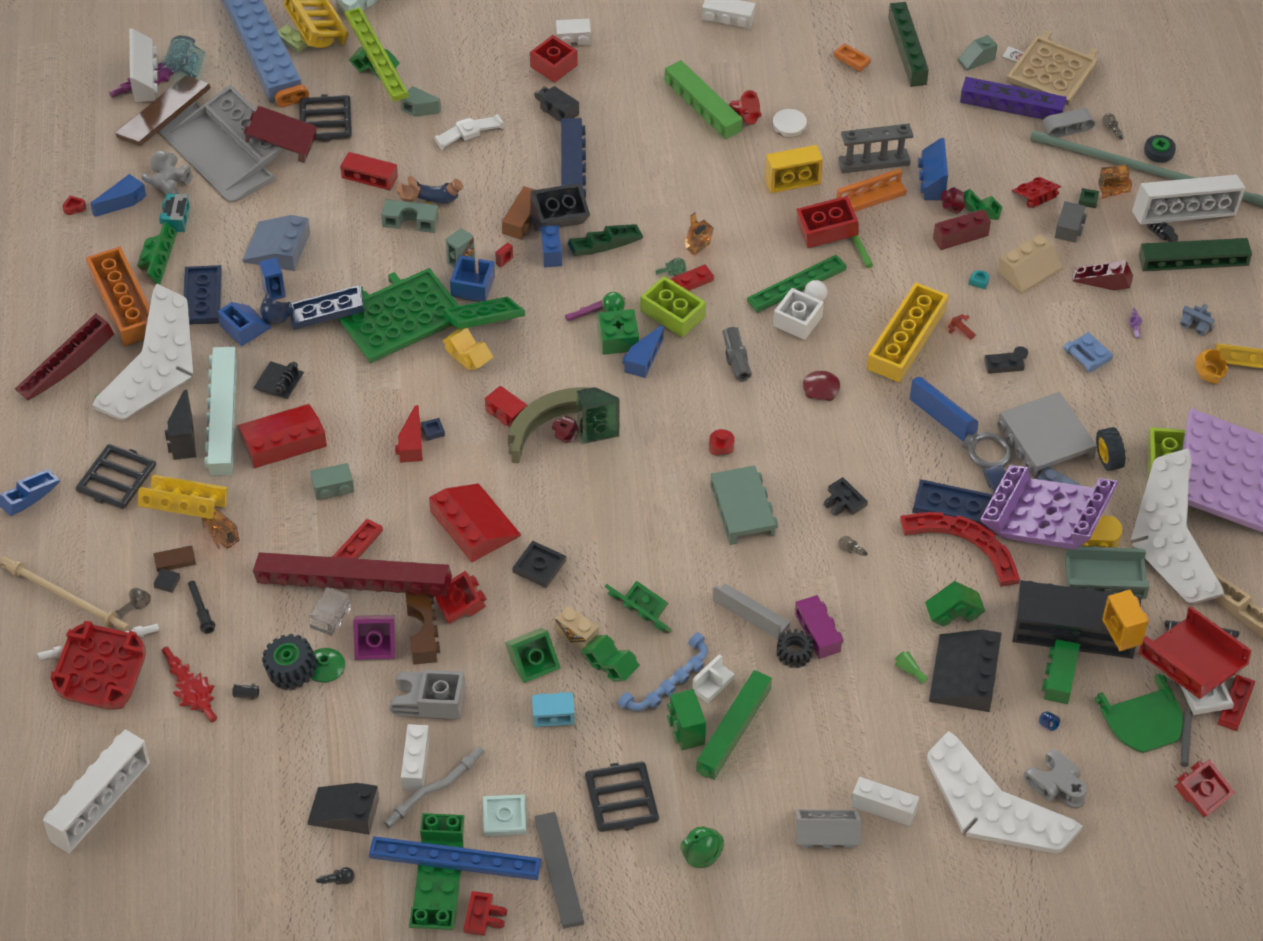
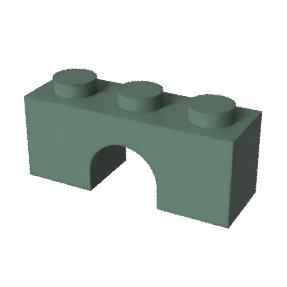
[381,199,439,233]

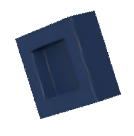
[421,418,445,441]

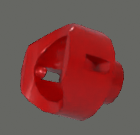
[709,429,735,455]

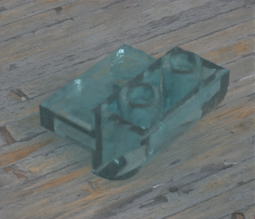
[162,35,206,78]

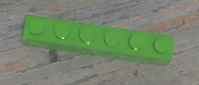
[664,60,743,139]

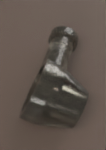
[115,588,151,619]

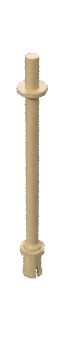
[0,555,129,631]

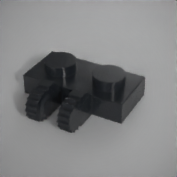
[823,477,868,516]

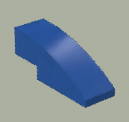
[0,469,60,516]

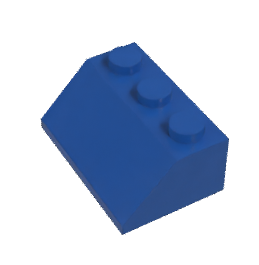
[918,138,948,200]

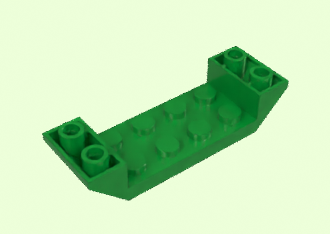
[409,813,465,930]

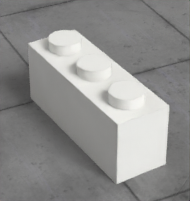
[702,0,756,29]
[401,724,430,791]
[851,777,919,827]

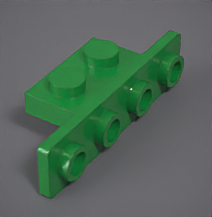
[137,222,177,284]
[604,581,672,633]

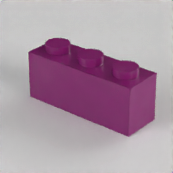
[795,595,844,659]

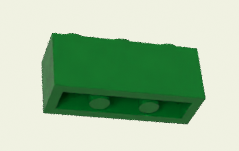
[1041,639,1080,704]

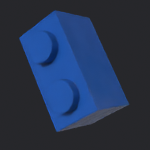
[541,225,562,267]
[259,258,286,300]

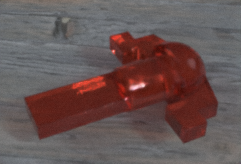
[948,314,976,340]

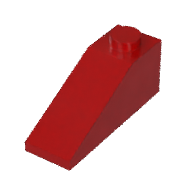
[395,405,423,463]

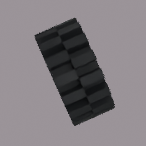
[777,629,814,668]

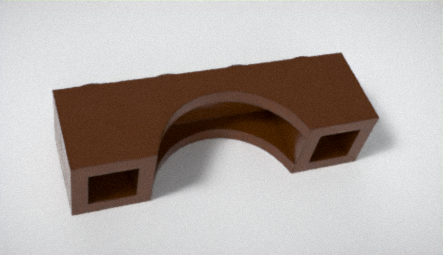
[405,593,440,665]

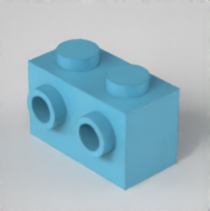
[532,692,575,727]

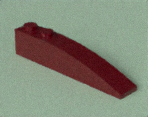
[15,313,115,401]

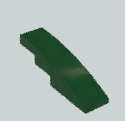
[567,224,643,256]

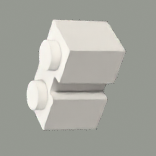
[556,19,591,46]

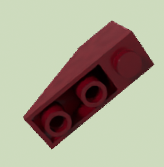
[1072,260,1134,290]

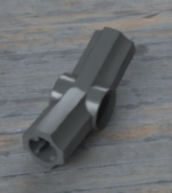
[722,327,752,382]

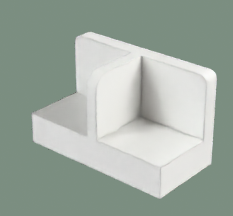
[693,654,735,703]

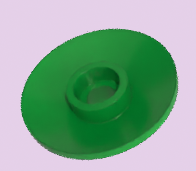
[310,648,345,683]

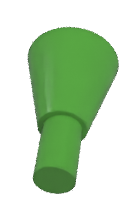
[895,651,928,684]

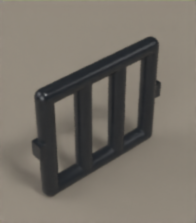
[299,94,352,142]
[75,444,156,509]
[585,761,659,832]

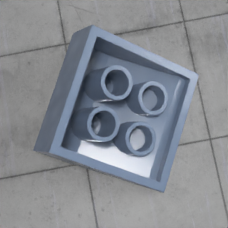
[243,215,310,271]

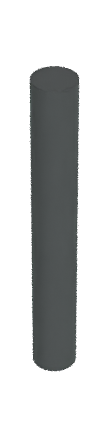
[1180,711,1192,767]

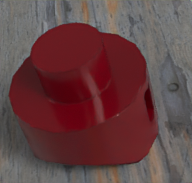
[940,187,965,214]
[552,416,579,443]

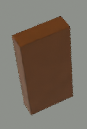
[153,545,196,572]

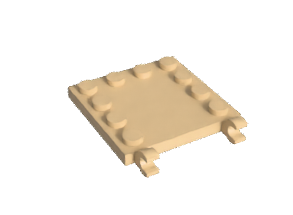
[1006,30,1098,105]

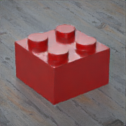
[530,35,578,83]

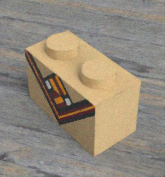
[555,606,599,650]

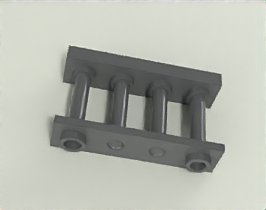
[838,123,914,174]

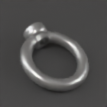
[962,432,1012,469]

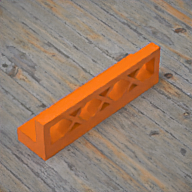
[836,168,907,212]

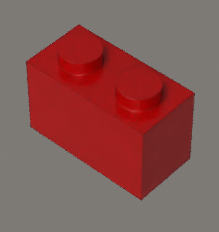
[485,385,528,427]

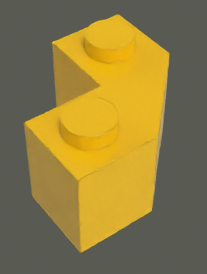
[442,328,494,370]

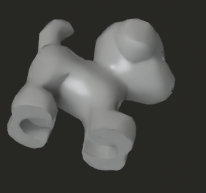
[142,150,193,195]

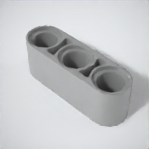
[1042,108,1095,138]

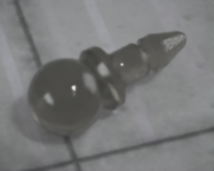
[1102,113,1124,140]
[838,536,868,556]

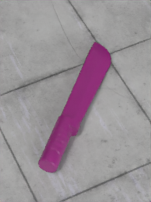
[565,298,625,321]

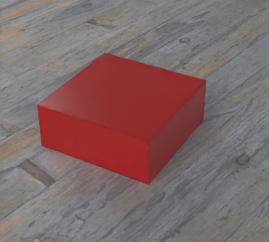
[495,242,513,267]

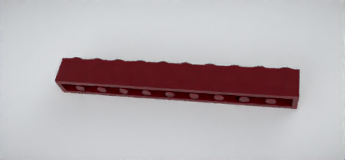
[253,552,452,596]

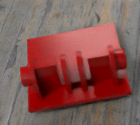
[1012,177,1061,208]

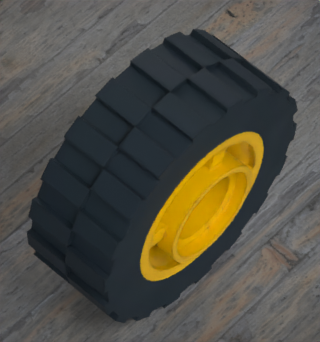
[1096,427,1126,471]

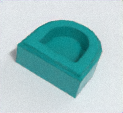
[968,270,989,290]

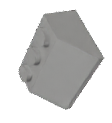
[795,809,861,848]

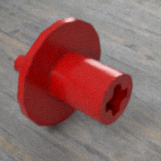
[729,90,762,125]

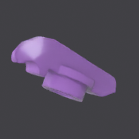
[1129,307,1142,339]

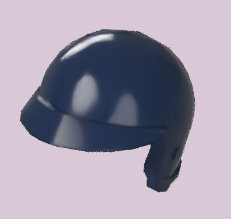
[260,293,292,325]

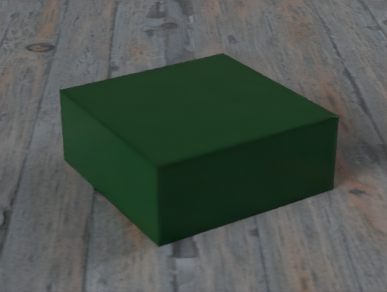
[1078,188,1099,208]

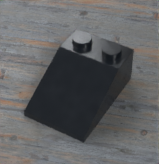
[165,390,196,460]
[308,783,379,835]

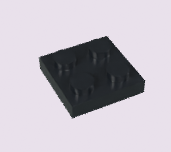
[512,540,566,588]

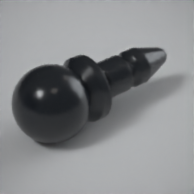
[316,867,355,885]

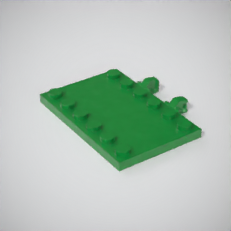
[337,268,459,363]

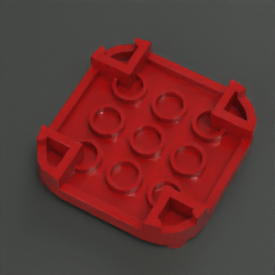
[50,621,146,709]

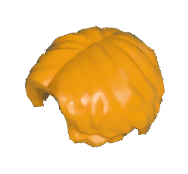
[1195,349,1228,384]

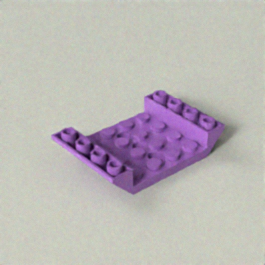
[980,465,1118,550]

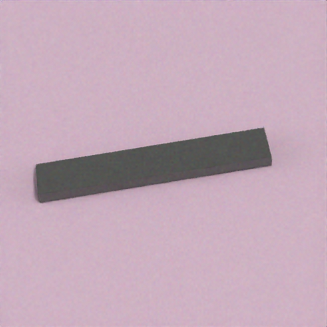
[535,812,584,929]

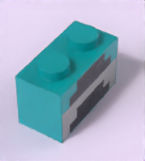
[159,193,190,232]

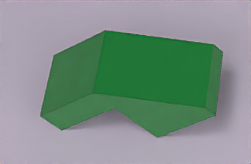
[964,189,1002,220]

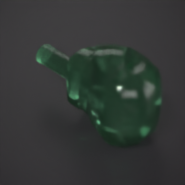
[655,257,687,276]

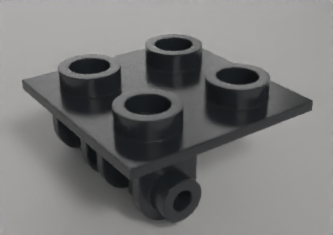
[254,361,304,399]

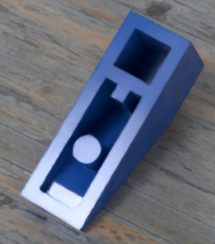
[90,174,146,217]
[622,326,664,378]

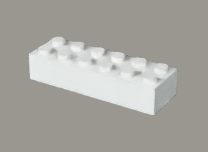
[1132,175,1246,225]
[43,729,150,854]

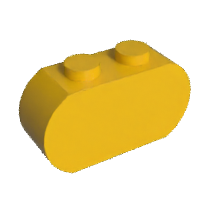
[1080,515,1122,548]

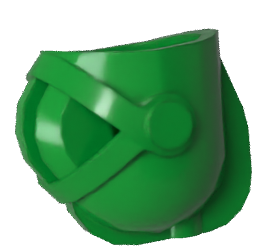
[680,826,724,868]

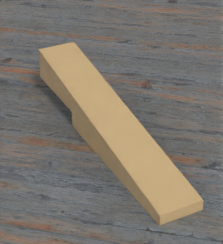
[1212,570,1263,639]

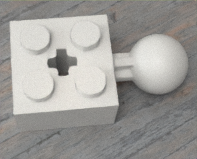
[773,280,828,340]

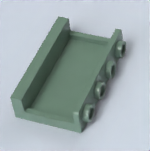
[710,465,778,545]
[1065,546,1150,599]

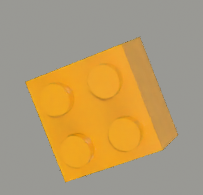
[1102,590,1149,651]

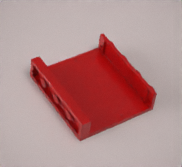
[1138,606,1252,699]

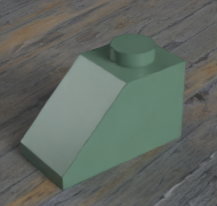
[958,35,997,71]

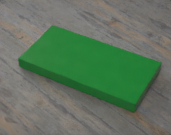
[443,296,525,329]

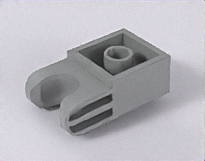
[390,670,467,719]

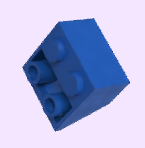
[217,302,271,346]

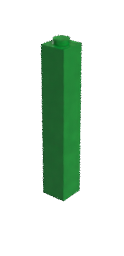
[696,670,772,780]

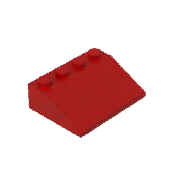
[237,404,327,469]
[429,483,521,562]

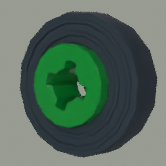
[1144,135,1176,162]

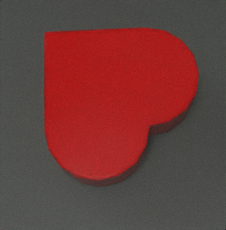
[62,195,86,215]

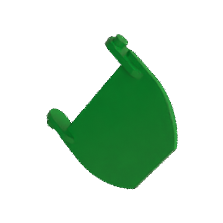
[1095,674,1183,753]

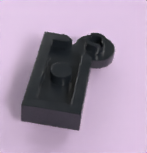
[984,346,1028,374]

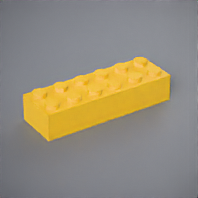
[866,282,949,383]

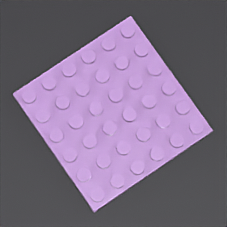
[1183,408,1263,532]

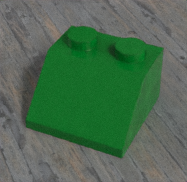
[505,628,561,683]

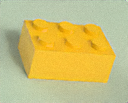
[765,145,823,193]

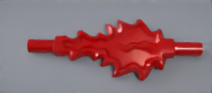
[161,646,217,722]

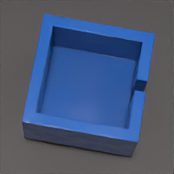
[450,255,495,301]

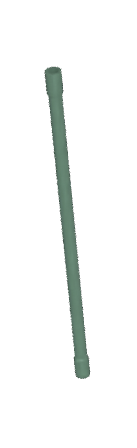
[1030,130,1263,207]

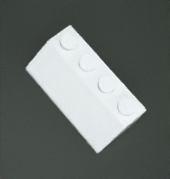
[129,29,158,102]

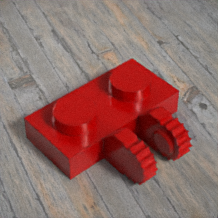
[463,891,508,936]

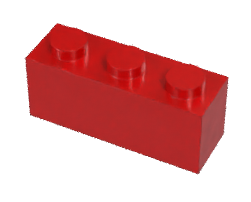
[340,152,398,191]

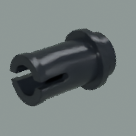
[232,684,259,700]

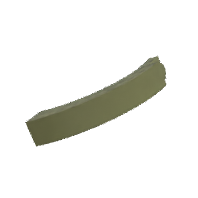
[508,387,597,463]

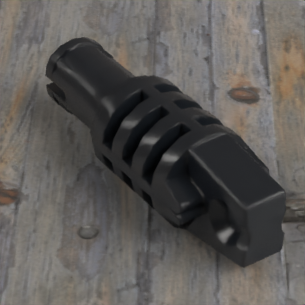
[1147,222,1178,242]

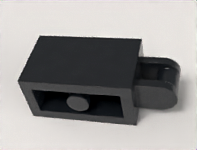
[534,86,579,122]

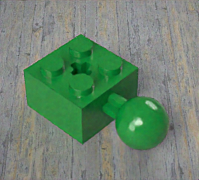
[598,292,639,355]

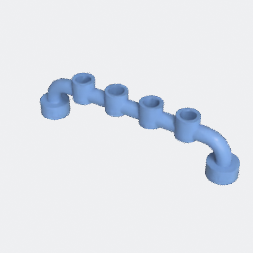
[617,632,708,711]

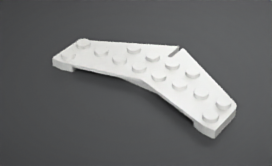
[92,284,193,421]
[1131,448,1225,604]
[927,731,1083,854]

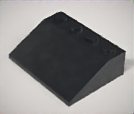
[929,629,1002,712]

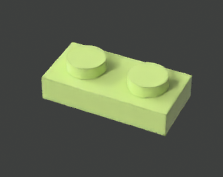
[278,24,308,53]

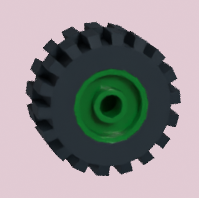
[262,634,317,690]

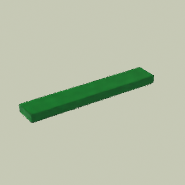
[747,255,847,313]

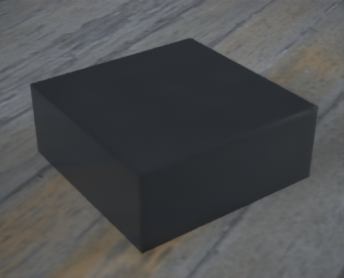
[153,568,181,593]

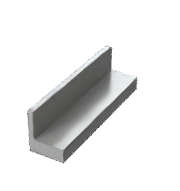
[713,583,790,639]

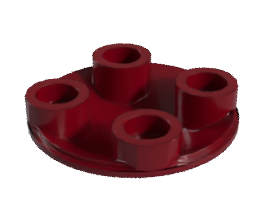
[803,371,840,401]

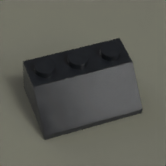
[530,183,590,232]

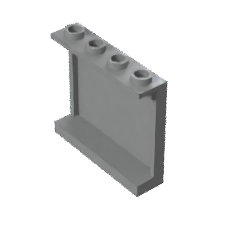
[997,392,1097,479]

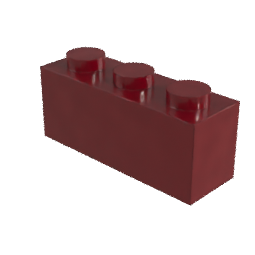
[933,209,991,250]

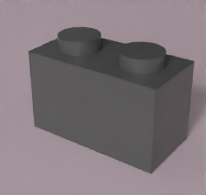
[1055,201,1087,243]

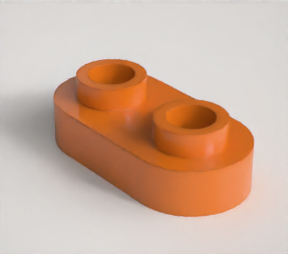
[275,85,309,107]

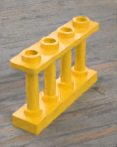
[283,0,349,46]
[137,475,228,519]

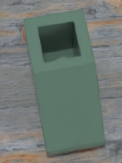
[400,86,441,117]

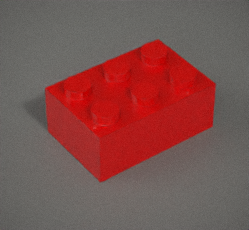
[796,195,859,248]

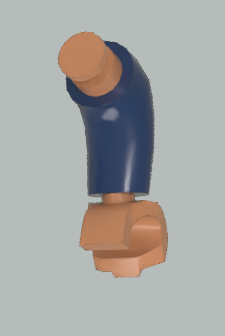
[396,176,464,204]

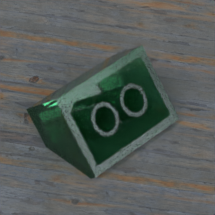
[577,387,620,444]

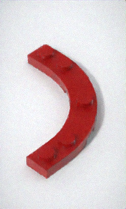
[900,512,1020,587]

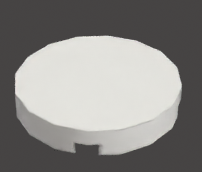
[772,109,807,137]

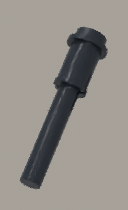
[188,580,216,634]

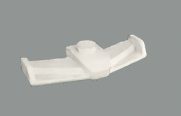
[434,114,504,150]

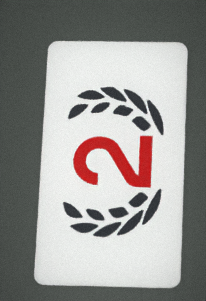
[1002,47,1024,62]

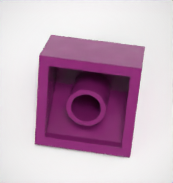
[353,615,396,660]

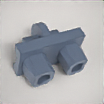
[1180,304,1215,336]

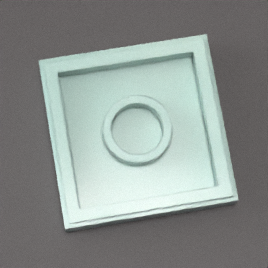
[483,794,526,837]

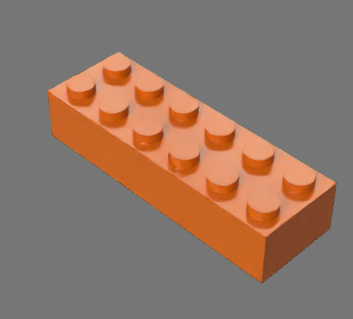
[86,246,150,346]

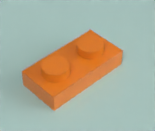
[834,43,871,72]

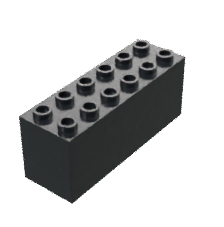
[1012,580,1141,659]

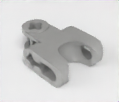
[1024,749,1087,808]

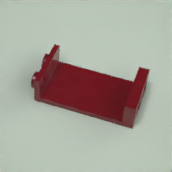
[244,105,317,163]

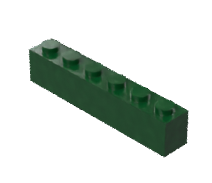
[888,2,929,87]
[1139,238,1252,272]

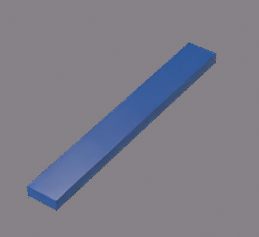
[369,836,542,881]

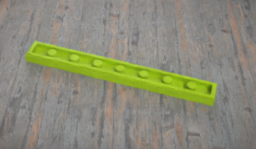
[345,7,409,102]

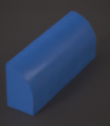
[910,377,978,442]

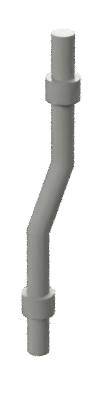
[384,746,485,828]

